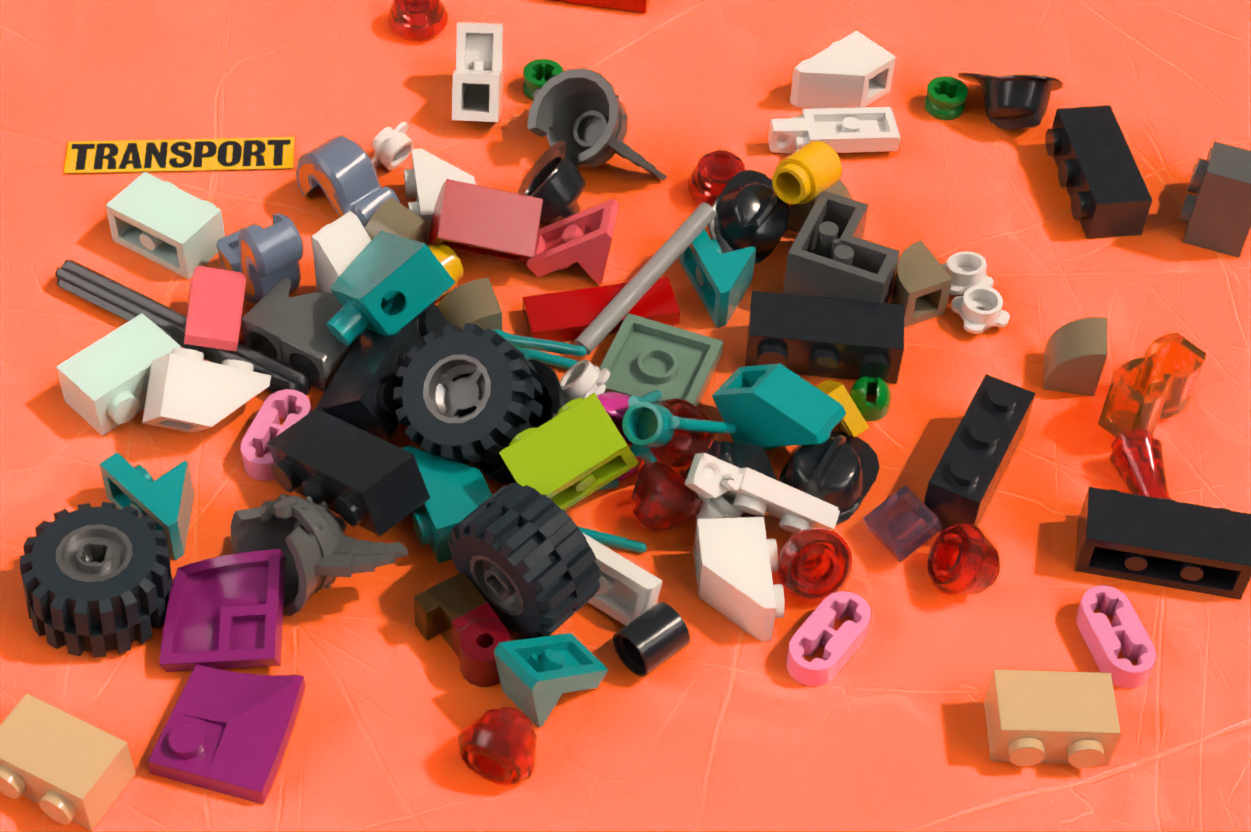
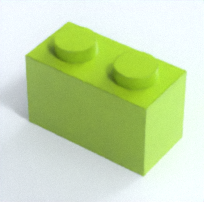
[499,393,639,511]

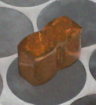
[1098,333,1206,445]

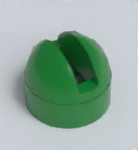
[849,376,891,421]

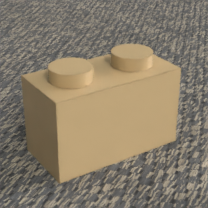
[984,669,1121,768]
[0,693,136,831]

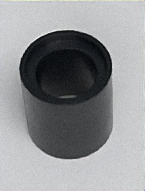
[613,602,690,677]

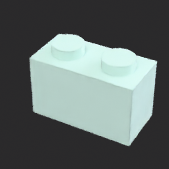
[105,171,225,279]
[56,313,181,436]

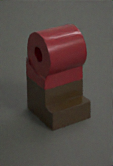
[414,571,510,687]

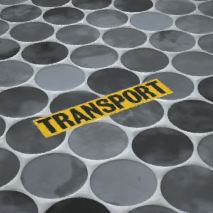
[64,137,295,174]

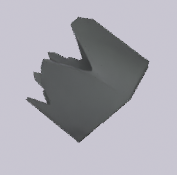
[241,277,357,391]

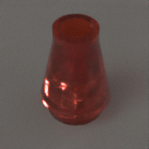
[1110,429,1171,499]

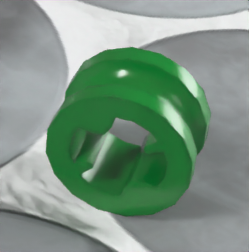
[523,59,563,100]
[924,76,968,120]

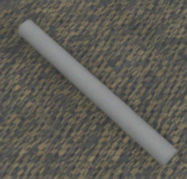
[574,202,716,355]

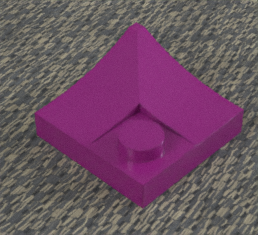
[159,549,286,672]
[148,664,305,805]

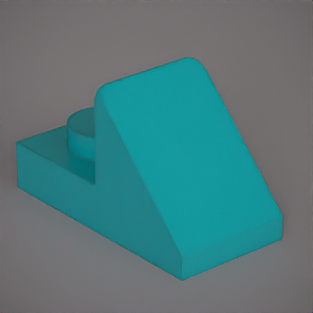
[679,229,756,328]
[99,452,194,561]
[494,633,608,727]

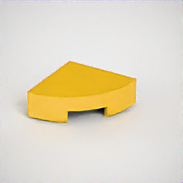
[816,379,869,437]

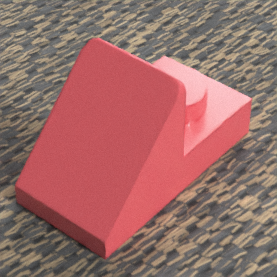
[526,198,619,285]
[184,266,246,351]

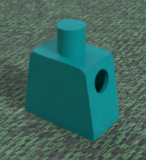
[326,231,455,346]

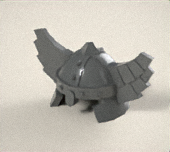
[528,68,667,181]
[230,494,408,616]

